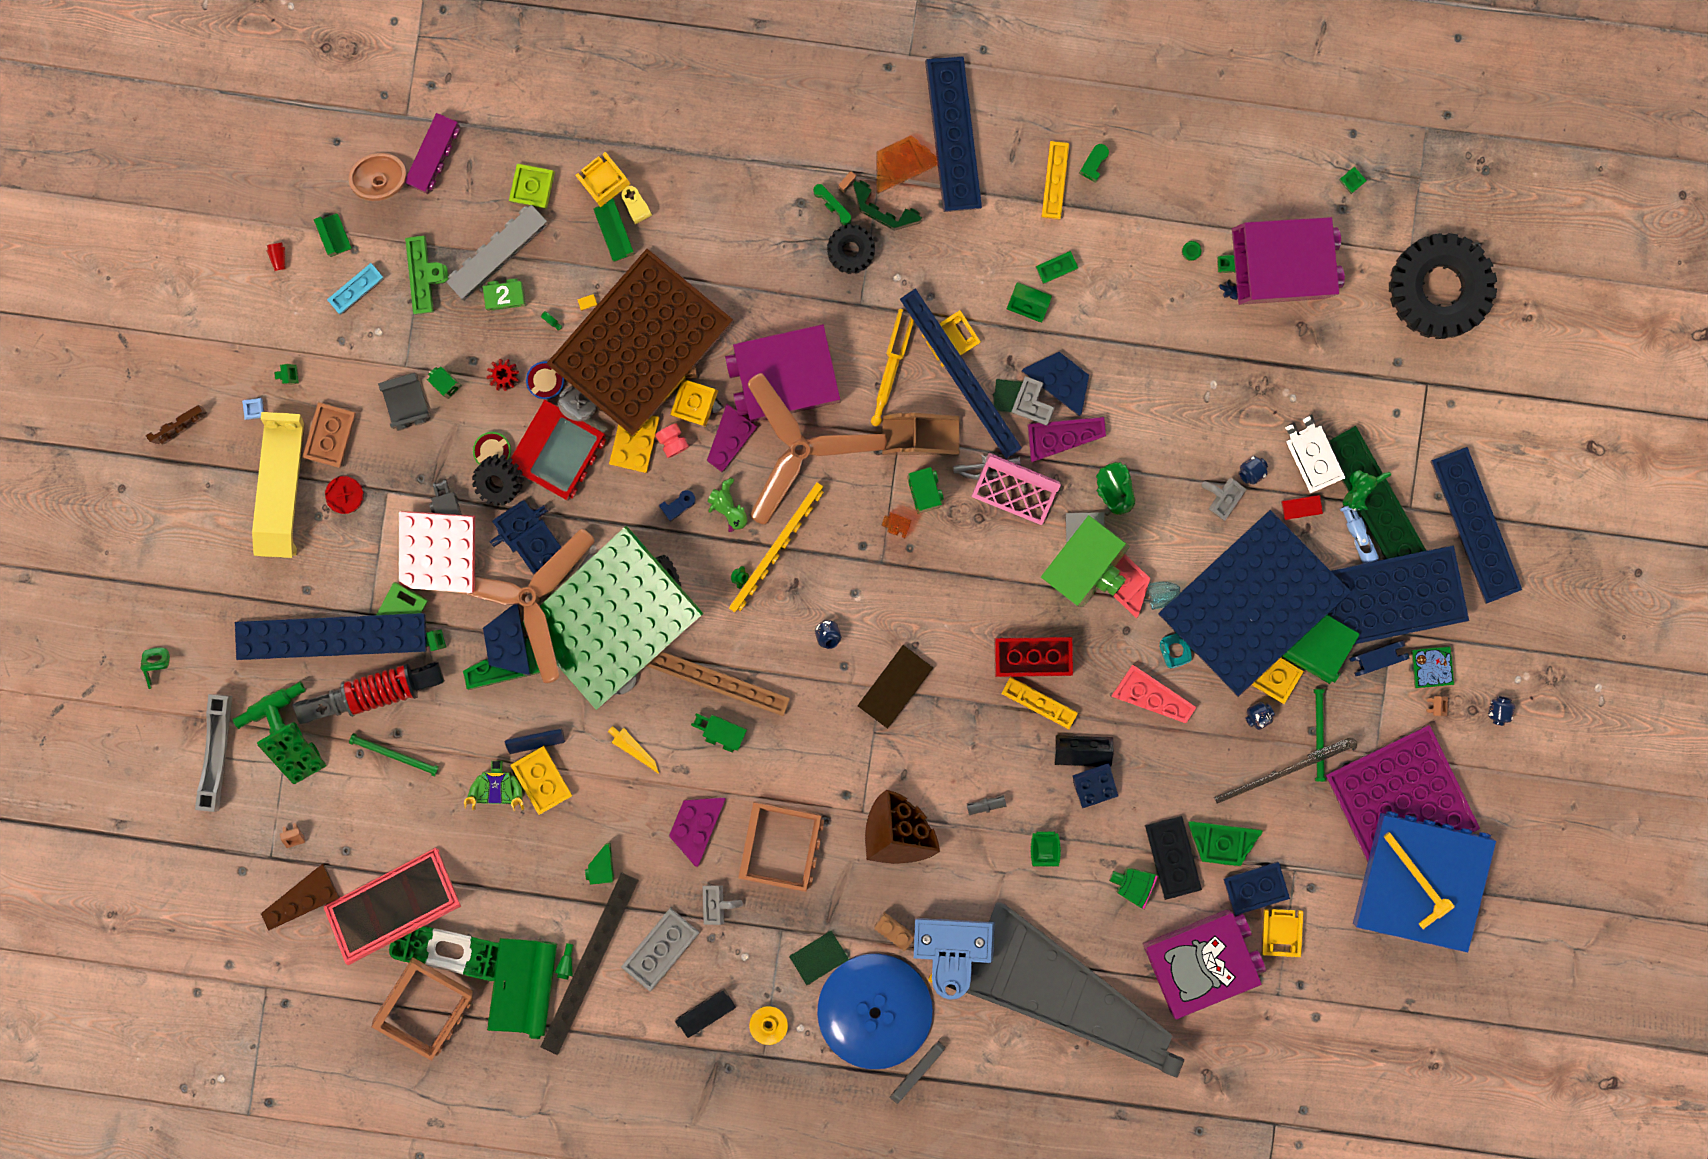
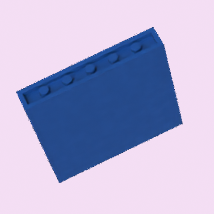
[1353,811,1496,953]

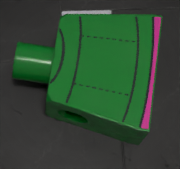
[1109,867,1158,910]

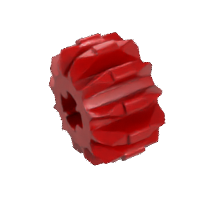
[487,359,520,391]

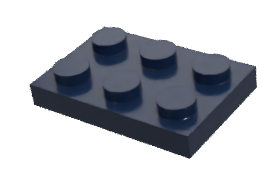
[510,519,575,575]
[1223,861,1290,916]

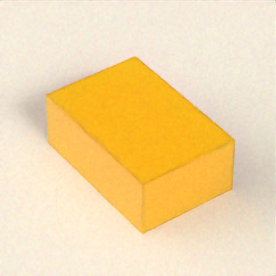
[577,294,597,311]

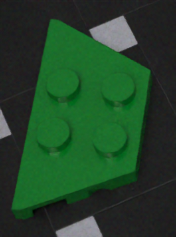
[1188,821,1263,866]

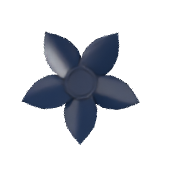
[1218,279,1238,300]

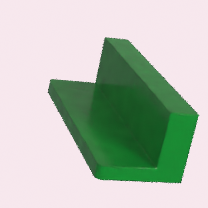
[593,198,635,262]

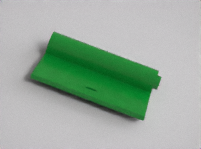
[1282,615,1360,684]
[487,938,558,1039]

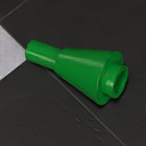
[554,943,574,980]

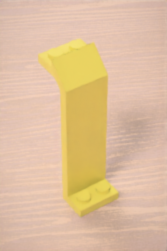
[252,412,304,558]

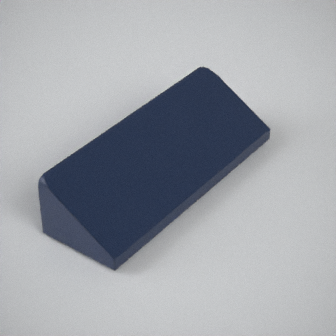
[504,728,565,754]

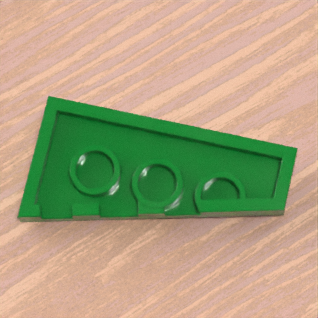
[463,637,540,690]

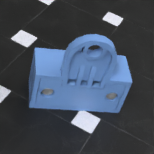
[913,918,995,1000]

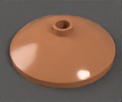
[349,153,406,201]

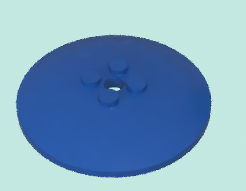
[817,953,933,1069]

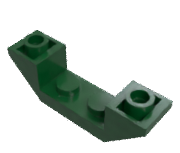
[853,180,922,231]

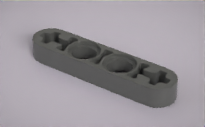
[889,1041,946,1104]

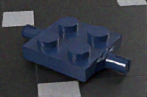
[489,500,548,553]

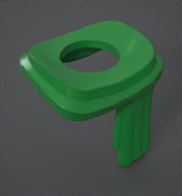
[140,647,170,689]

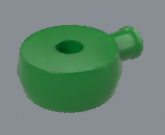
[540,311,562,331]

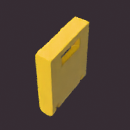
[575,152,631,207]
[921,310,981,367]
[1261,909,1303,957]

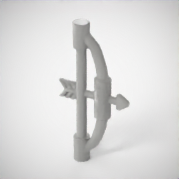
[953,455,1021,489]

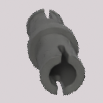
[967,795,1007,816]

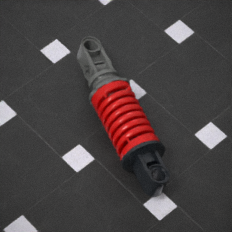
[293,662,445,724]

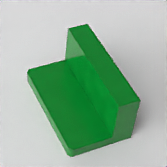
[313,214,352,257]
[1006,282,1052,323]

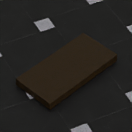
[857,645,934,729]

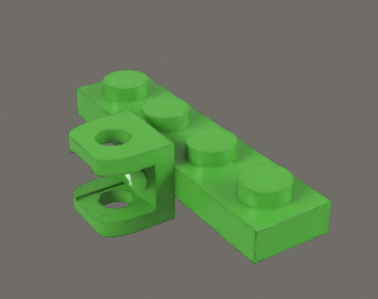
[405,236,449,315]

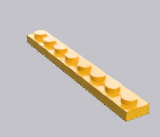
[729,482,824,613]

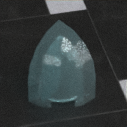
[1147,581,1180,610]

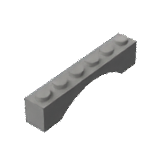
[195,694,233,812]

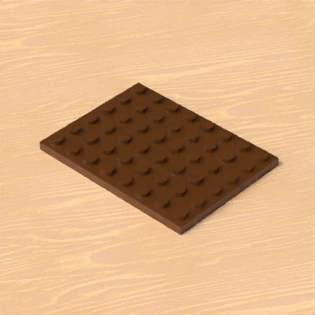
[546,249,734,437]

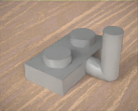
[1202,478,1246,521]
[703,885,743,925]

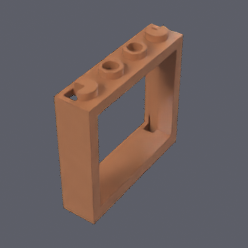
[738,802,824,892]
[371,957,473,1061]

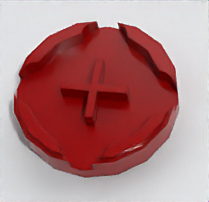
[325,476,364,514]

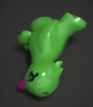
[707,478,748,532]

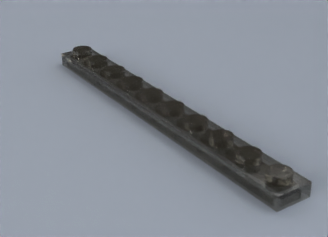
[540,872,639,1055]

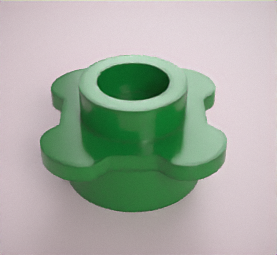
[731,566,749,589]

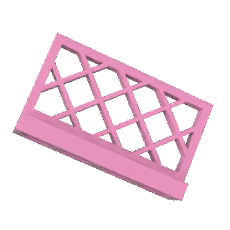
[971,453,1061,525]

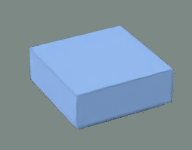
[242,398,264,420]

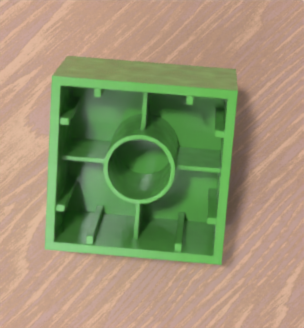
[1041,515,1130,607]

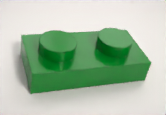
[1035,251,1078,284]

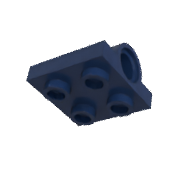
[1072,763,1118,809]

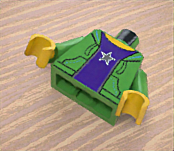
[464,761,524,811]

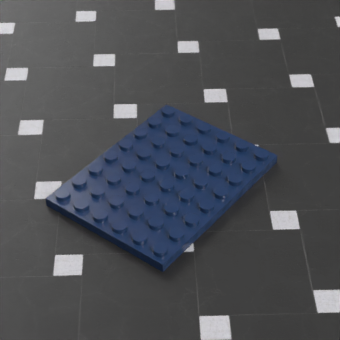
[1158,510,1351,697]

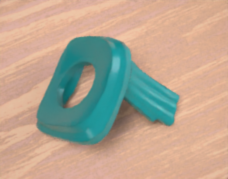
[1159,633,1192,669]

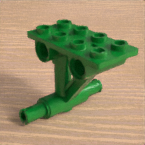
[233,681,326,784]

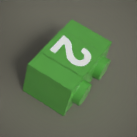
[483,279,526,311]

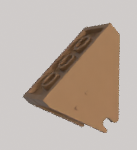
[882,413,959,455]

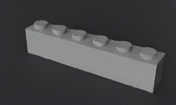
[447,205,549,301]

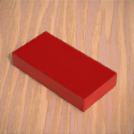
[1281,495,1323,520]

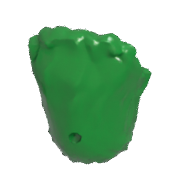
[1096,462,1136,515]

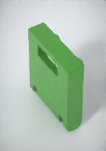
[376,582,429,615]

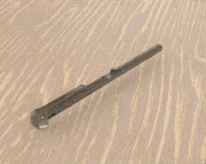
[1214,738,1357,804]

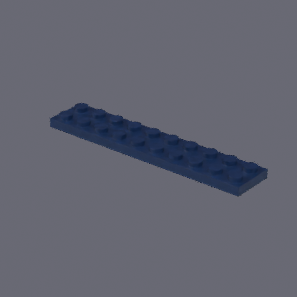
[235,613,427,660]

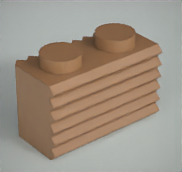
[874,912,915,951]

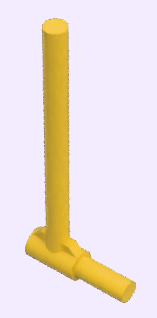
[1383,832,1455,929]

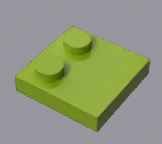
[509,164,555,209]

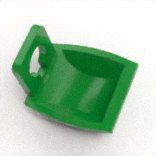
[1031,832,1061,867]

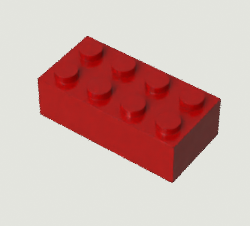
[994,637,1073,677]

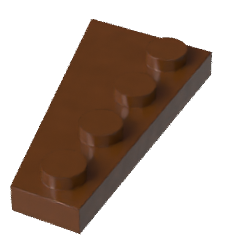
[261,863,340,931]

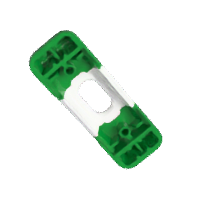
[389,922,499,981]

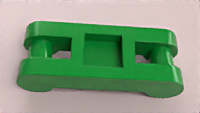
[813,184,851,226]

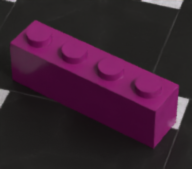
[405,113,461,194]

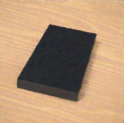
[1144,815,1202,900]

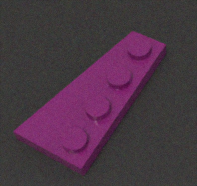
[1027,417,1106,462]

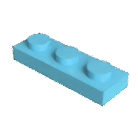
[327,263,384,315]

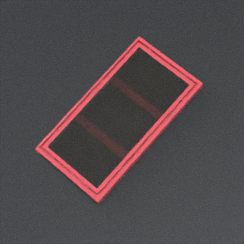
[323,848,461,965]

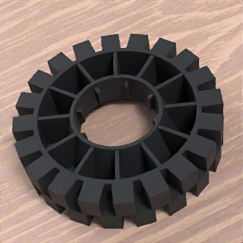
[1389,233,1497,339]

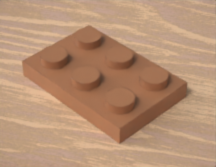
[302,402,356,468]

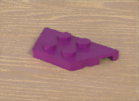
[669,797,726,867]

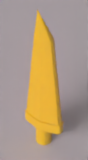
[608,726,659,774]

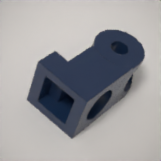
[659,490,696,522]

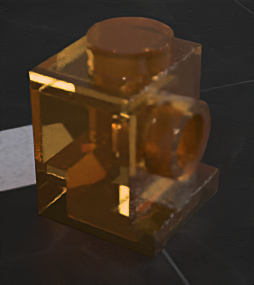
[881,512,912,539]

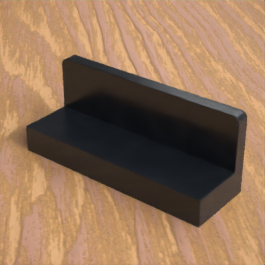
[1054,735,1114,767]
[675,988,736,1038]

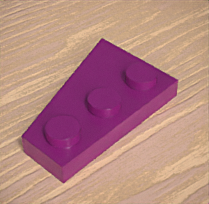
[707,404,757,472]

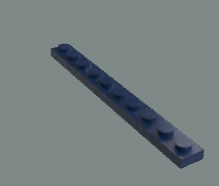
[900,288,1022,459]

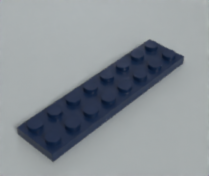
[925,56,982,212]
[1430,447,1522,604]

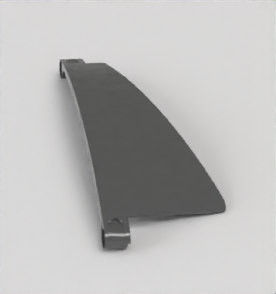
[946,902,1185,1078]

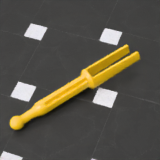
[871,309,914,426]

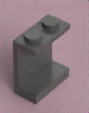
[378,373,430,431]

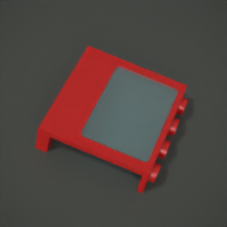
[511,399,607,501]

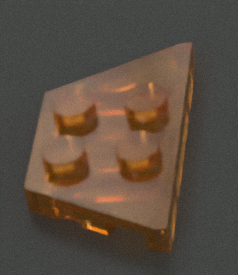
[876,135,938,194]

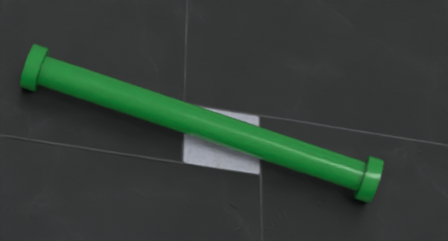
[1313,689,1327,782]
[349,733,439,777]

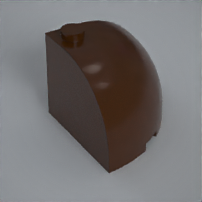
[865,790,940,864]

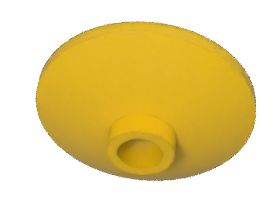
[749,1006,788,1045]

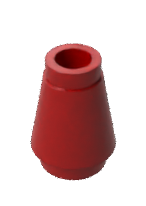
[266,242,286,271]

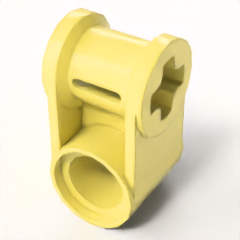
[622,186,652,225]

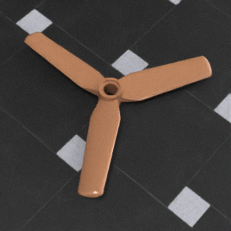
[748,373,887,524]
[457,529,594,683]

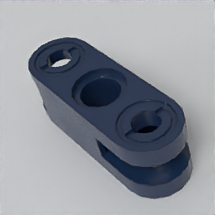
[1349,640,1410,677]

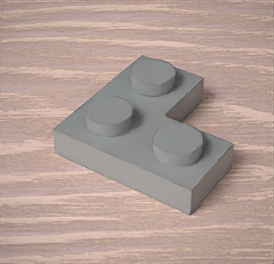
[1012,376,1055,426]

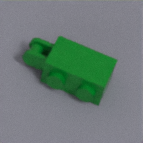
[691,713,747,753]

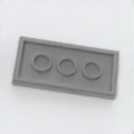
[621,907,700,992]

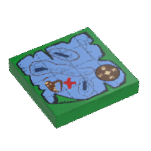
[1411,647,1454,688]

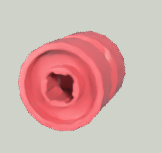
[655,423,689,458]

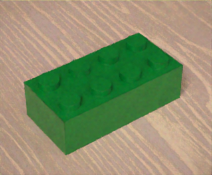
[907,467,944,514]

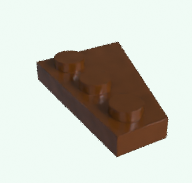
[145,405,207,445]

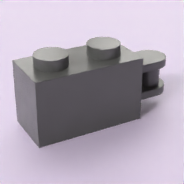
[429,479,462,515]

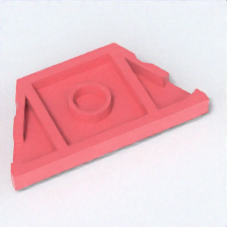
[1113,554,1150,619]

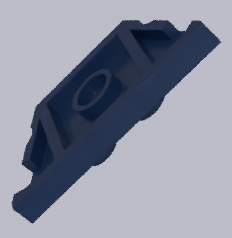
[1021,352,1089,416]
[483,604,531,676]

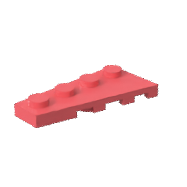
[1111,665,1197,723]

